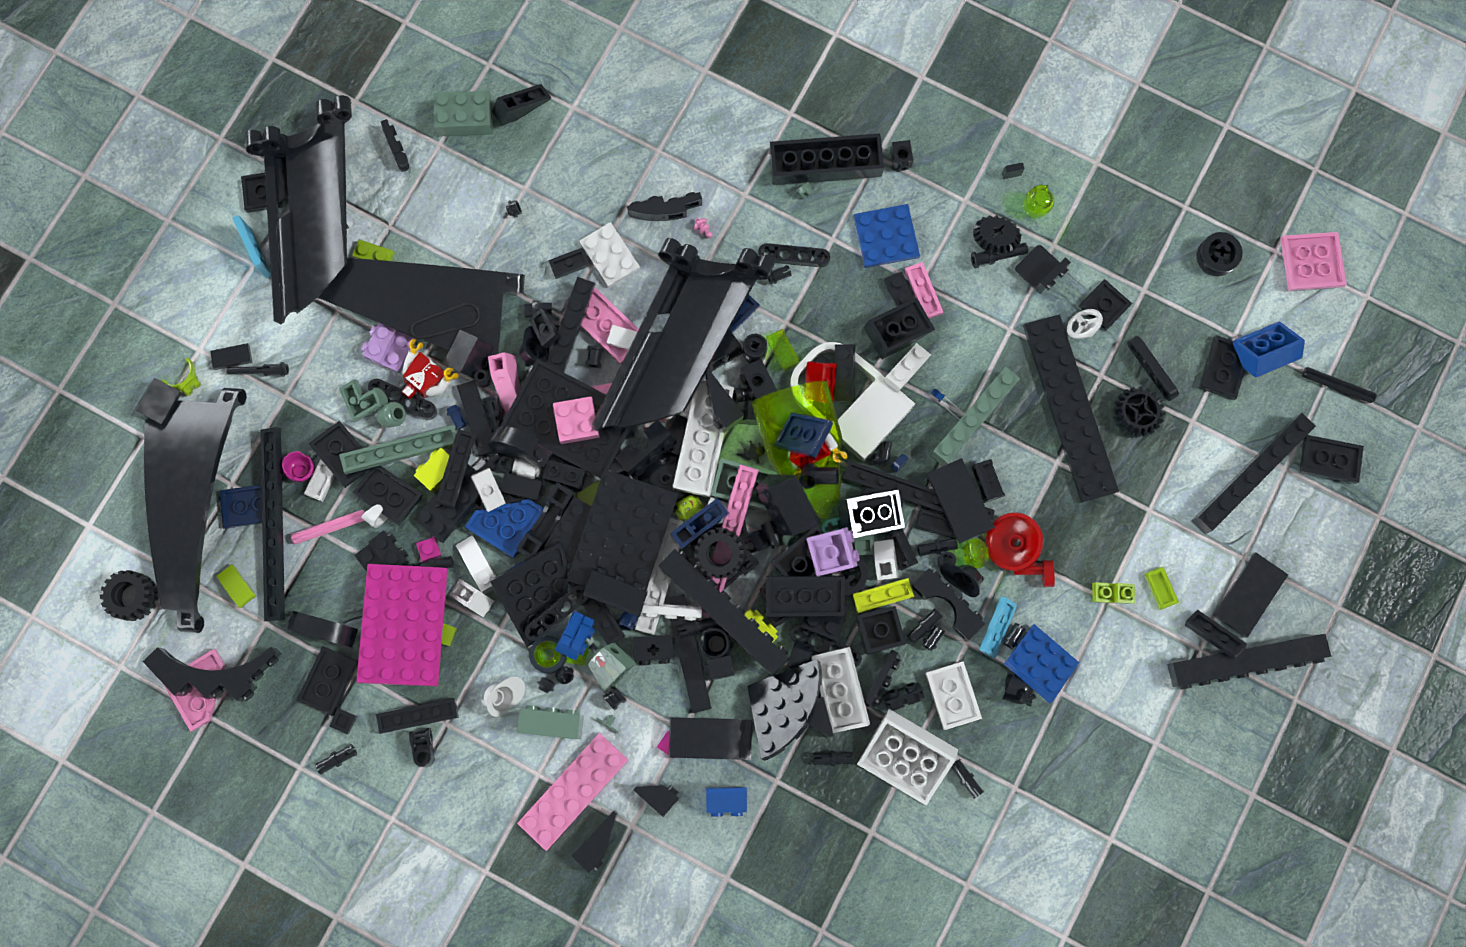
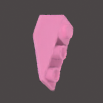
[488,352,520,415]

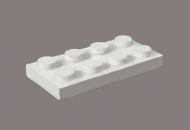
[811,647,870,733]

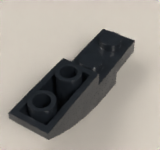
[627,192,702,221]

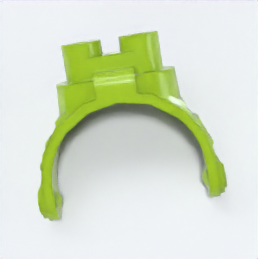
[162,358,201,396]

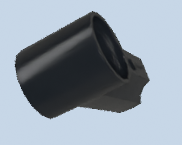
[799,463,839,489]

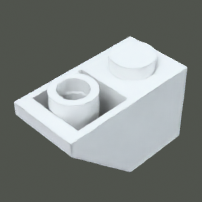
[874,539,899,580]

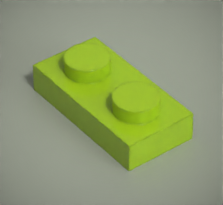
[352,239,395,261]

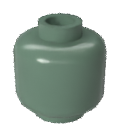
[377,402,406,428]

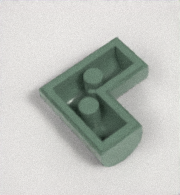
[339,379,388,422]

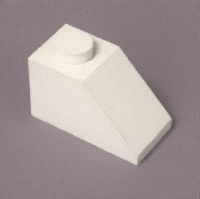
[449,579,494,617]

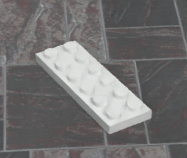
[673,380,734,497]

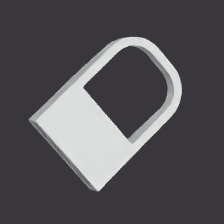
[790,342,915,462]

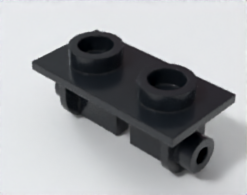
[885,528,918,571]
[883,682,925,711]

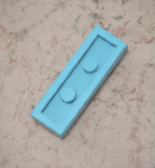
[979,596,1017,659]

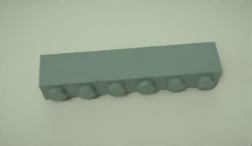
[930,367,1021,466]

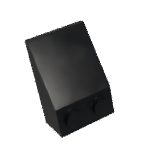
[864,297,935,360]
[837,490,905,538]

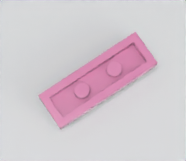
[905,262,943,319]

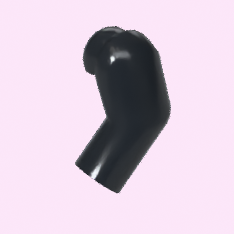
[870,441,892,465]

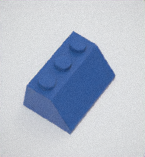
[1233,321,1305,378]

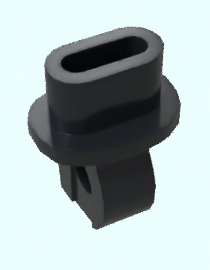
[524,301,552,318]

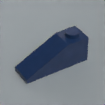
[670,498,729,551]

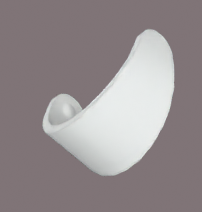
[361,505,388,528]

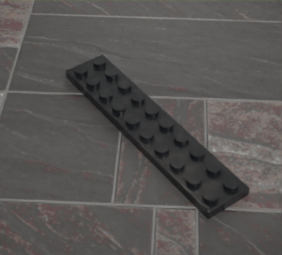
[1023,314,1119,503]

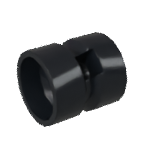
[743,333,768,363]

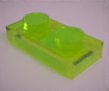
[766,329,800,371]

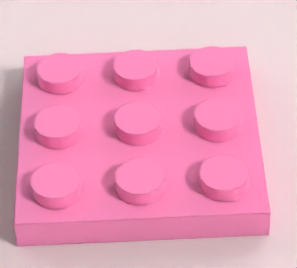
[1280,232,1347,291]

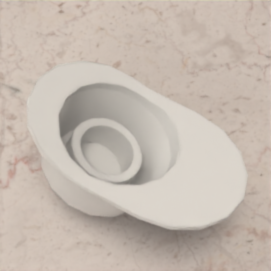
[482,676,525,717]

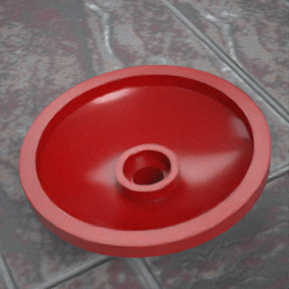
[986,513,1043,571]

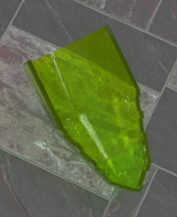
[751,381,842,519]

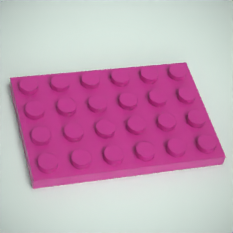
[357,564,448,687]

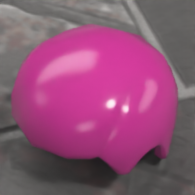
[282,451,314,482]

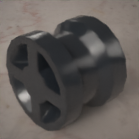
[603,685,627,711]

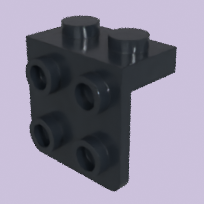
[1015,245,1071,294]

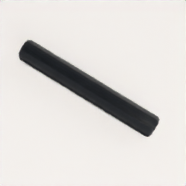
[1302,367,1377,403]

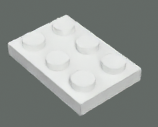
[579,222,640,288]
[925,662,982,730]

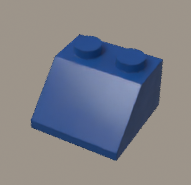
[706,787,747,817]

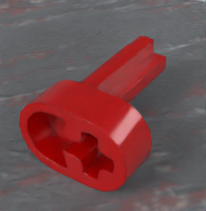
[1013,560,1055,587]

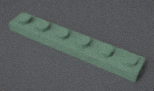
[339,425,456,474]

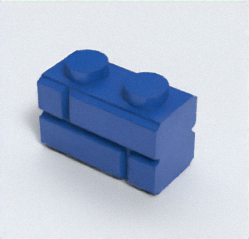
[555,611,595,660]

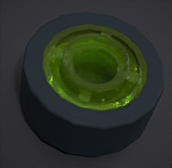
[529,636,567,674]

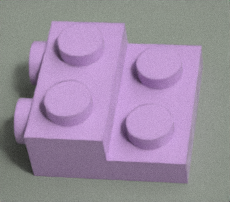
[362,322,416,373]
[807,527,860,576]

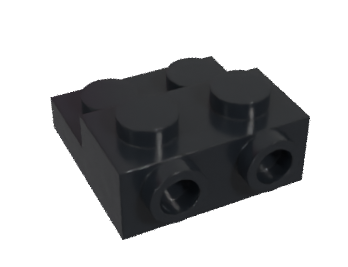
[354,530,410,572]

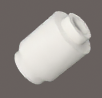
[512,458,542,480]

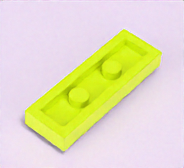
[852,578,914,614]

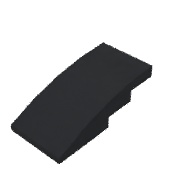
[668,717,752,760]

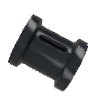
[585,345,604,368]

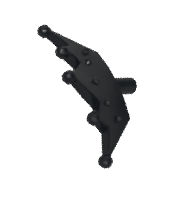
[737,440,769,464]

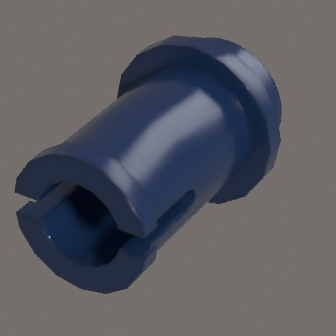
[447,405,468,430]

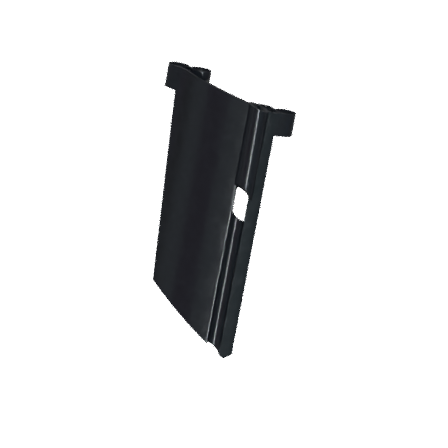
[245,95,352,325]
[592,238,775,431]

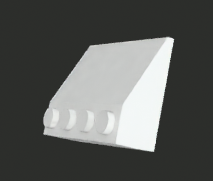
[857,709,958,805]

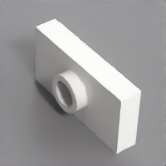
[471,468,505,512]

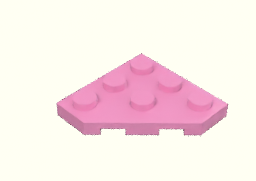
[164,649,226,732]

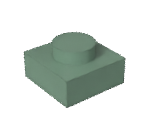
[854,536,874,556]

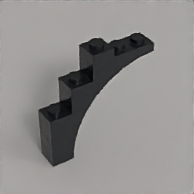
[142,647,282,702]

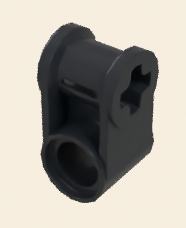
[409,728,435,768]

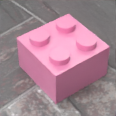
[553,397,600,444]

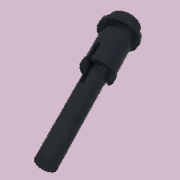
[226,362,289,377]

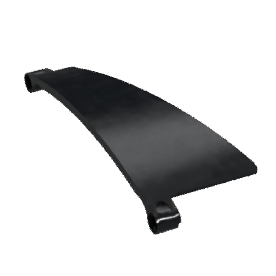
[144,388,247,633]

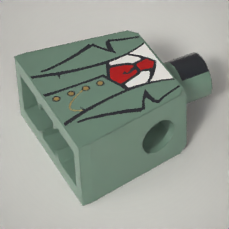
[588,640,636,691]

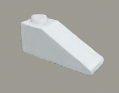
[456,535,497,595]

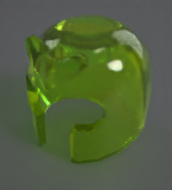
[1023,184,1055,219]

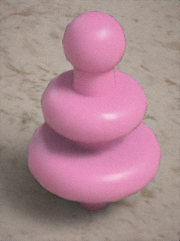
[694,218,712,238]

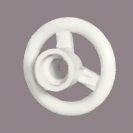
[1067,309,1103,339]

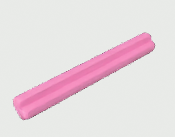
[291,510,365,544]

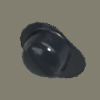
[519,326,549,367]
[940,563,984,597]

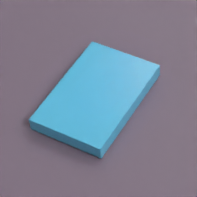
[232,215,271,278]

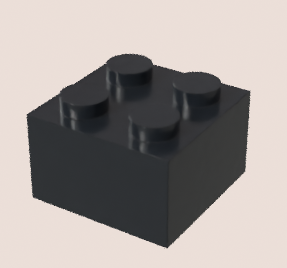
[855,606,906,655]

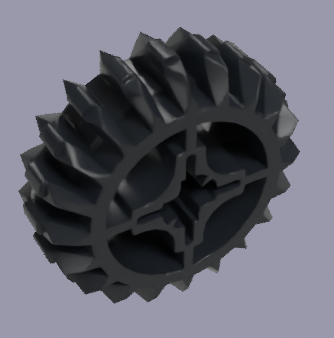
[1112,386,1166,437]

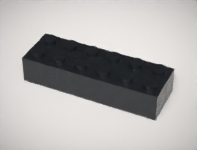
[769,133,884,185]

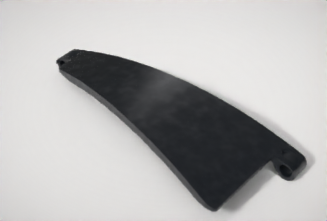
[318,258,525,366]

